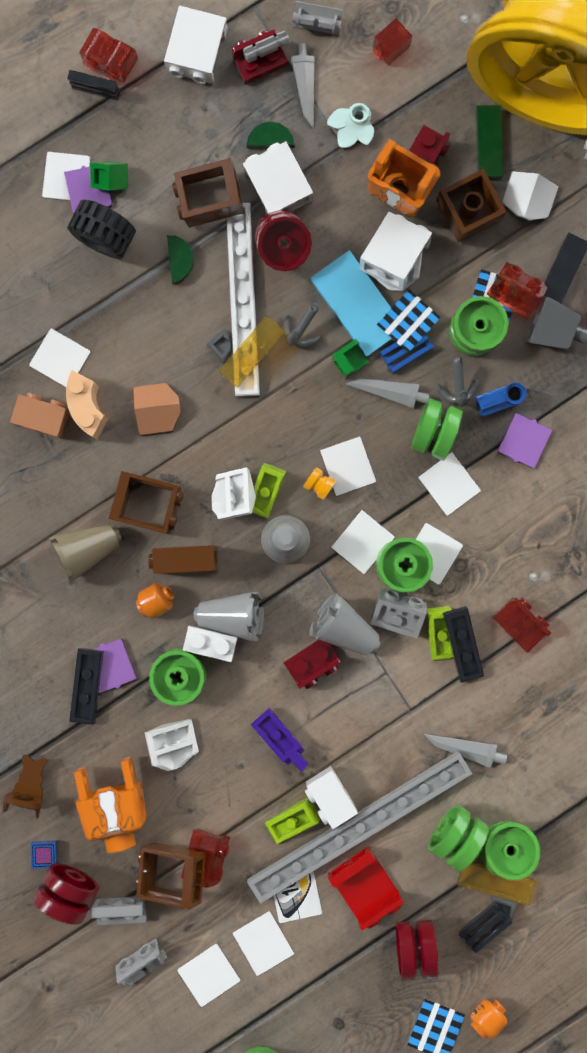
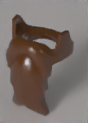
[2,754,47,819]

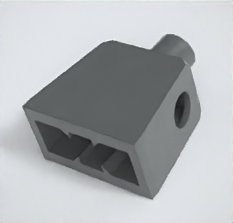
[526,297,587,349]

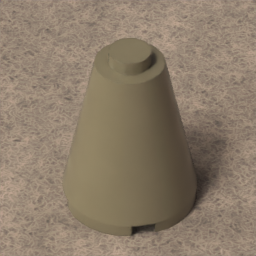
[49,524,122,582]

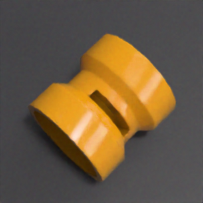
[303,467,337,500]

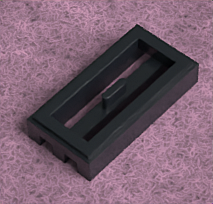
[67,70,120,101]
[458,901,512,953]

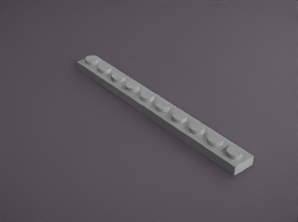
[247,751,472,904]

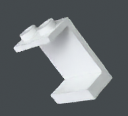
[164,6,227,84]
[243,142,313,215]
[360,212,432,291]

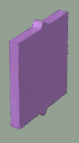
[64,165,112,214]
[497,413,552,469]
[95,638,137,693]

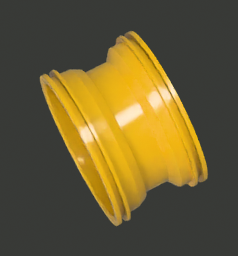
[466,0,587,135]

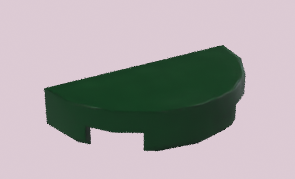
[247,121,295,148]
[167,235,194,285]

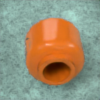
[136,583,174,619]
[470,999,508,1040]

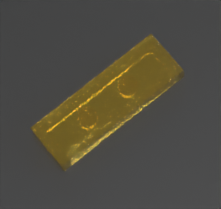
[219,316,285,388]
[457,862,536,905]

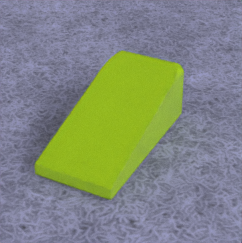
[252,463,286,519]
[426,606,453,661]
[265,797,321,844]

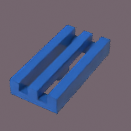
[379,335,434,374]

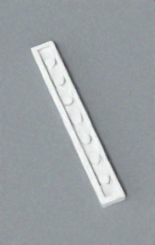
[227,203,260,397]

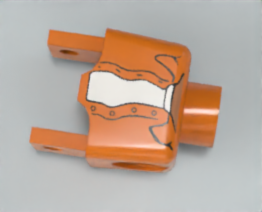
[367,139,440,218]
[74,756,147,853]

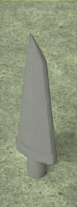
[291,43,315,129]
[346,378,429,408]
[424,734,507,768]

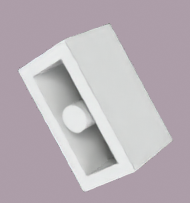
[183,625,238,662]
[305,766,358,829]

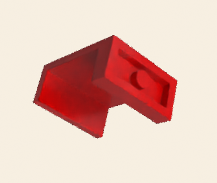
[328,846,404,931]

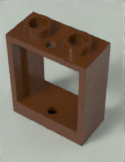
[172,158,245,228]
[109,471,184,534]
[148,545,218,574]
[136,842,206,910]

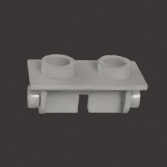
[292,1,343,35]
[115,938,167,987]

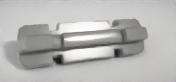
[243,31,290,62]

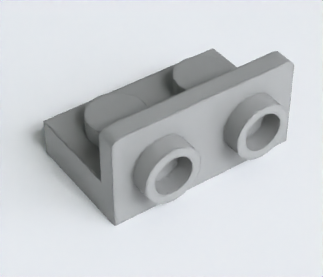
[370,589,427,639]
[91,897,147,925]

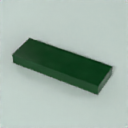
[476,105,503,180]

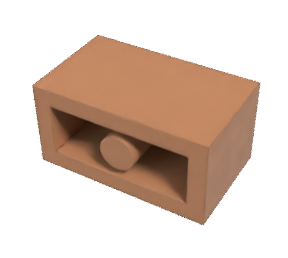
[10,393,70,439]

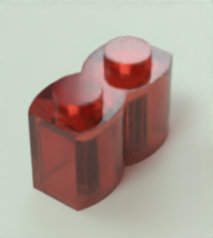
[79,27,138,83]

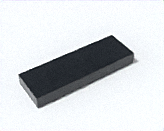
[536,233,587,304]
[442,606,484,683]
[69,648,104,725]

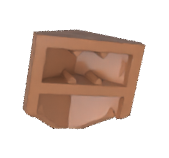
[133,383,181,436]

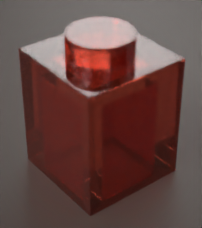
[373,18,412,66]

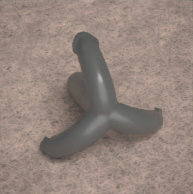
[283,303,321,348]
[436,357,478,406]

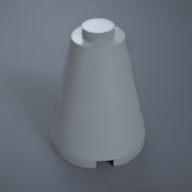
[261,515,310,564]
[194,592,264,642]
[310,594,380,656]

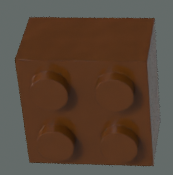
[436,169,506,243]

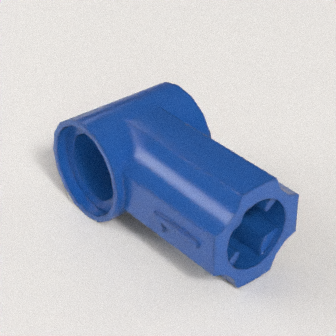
[475,382,527,417]

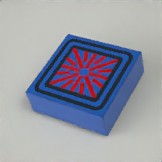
[31,840,58,869]

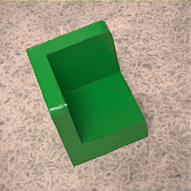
[90,161,128,191]
[331,339,368,379]

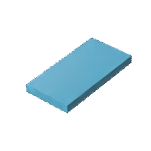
[310,250,392,358]

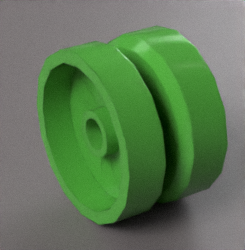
[449,296,509,357]
[411,398,463,461]
[376,538,433,592]
[149,648,207,706]
[428,804,489,872]
[478,821,540,880]

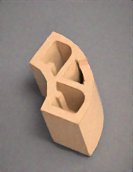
[66,370,109,440]

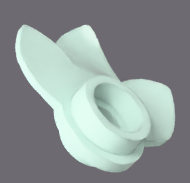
[327,103,374,148]

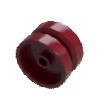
[254,210,312,272]
[33,863,99,925]
[395,920,438,981]

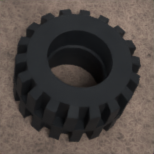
[67,199,136,259]

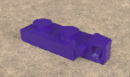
[251,707,309,771]

